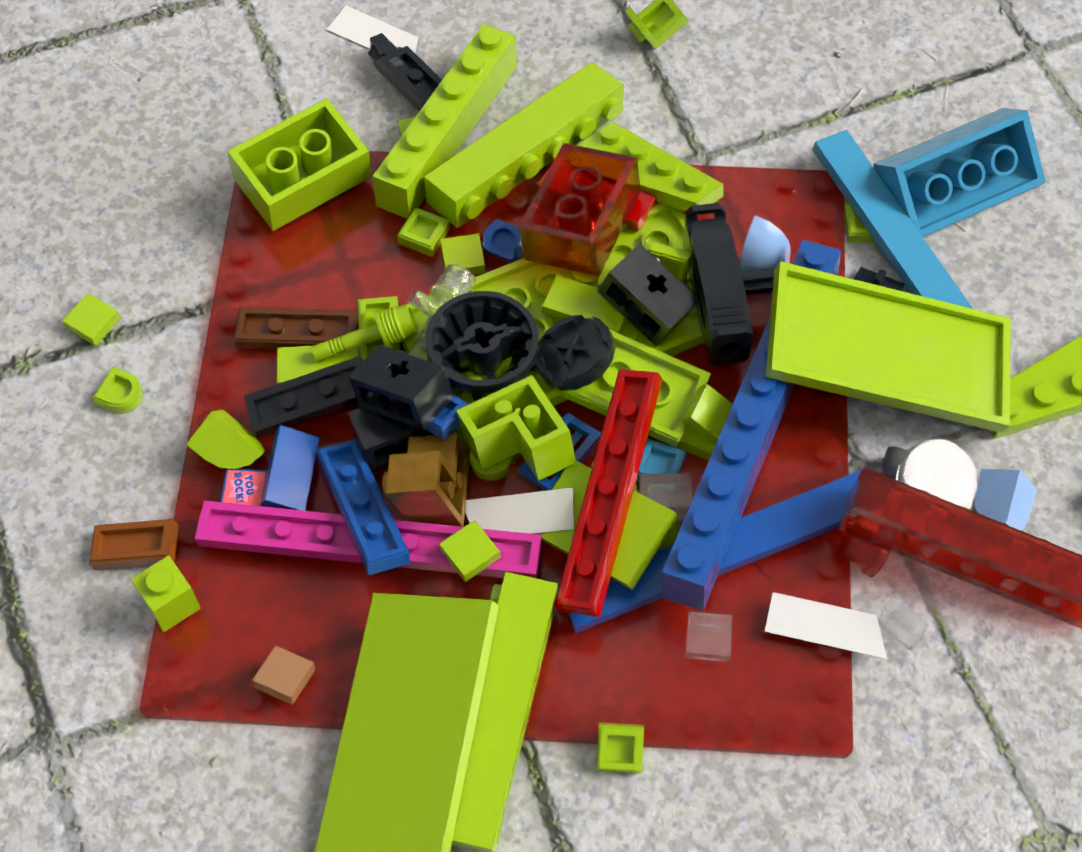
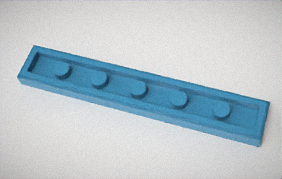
[812,130,972,308]

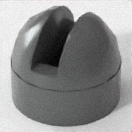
[882,446,919,482]

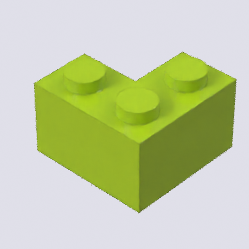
[456,375,576,481]

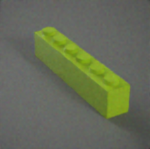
[372,24,517,219]
[424,61,624,228]
[451,572,558,852]

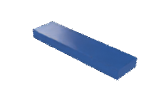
[316,440,410,575]

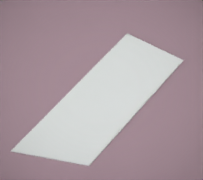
[326,6,419,53]
[465,488,574,534]
[765,592,887,659]

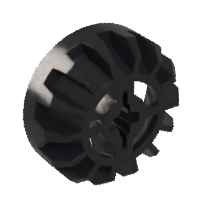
[426,291,539,401]

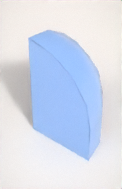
[740,215,791,272]
[974,469,1037,535]

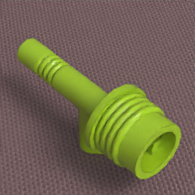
[311,303,419,361]

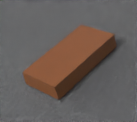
[88,519,179,570]

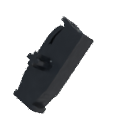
[683,203,775,366]

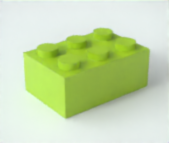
[227,98,371,231]

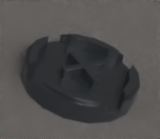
[536,315,616,390]

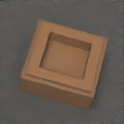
[252,646,315,705]

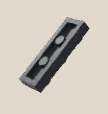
[244,356,363,438]

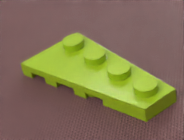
[559,121,724,211]
[990,335,1082,439]

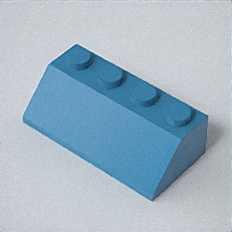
[873,108,1046,237]

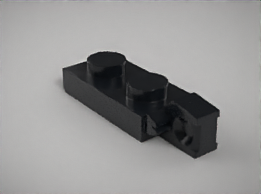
[368,33,442,111]

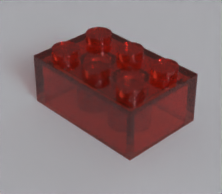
[519,143,641,276]

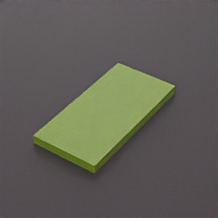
[766,261,1011,433]
[315,593,499,852]

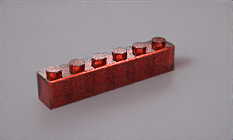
[838,467,1082,629]

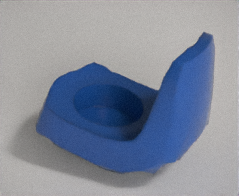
[481,219,536,263]

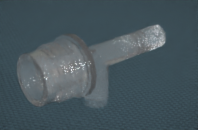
[408,264,476,360]

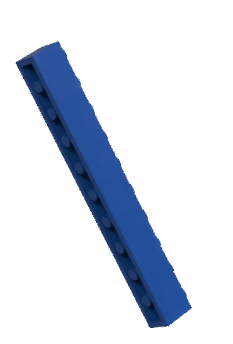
[662,240,841,611]

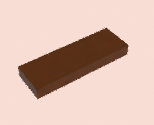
[234,307,358,350]

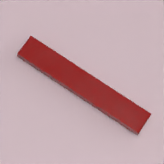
[554,369,663,618]

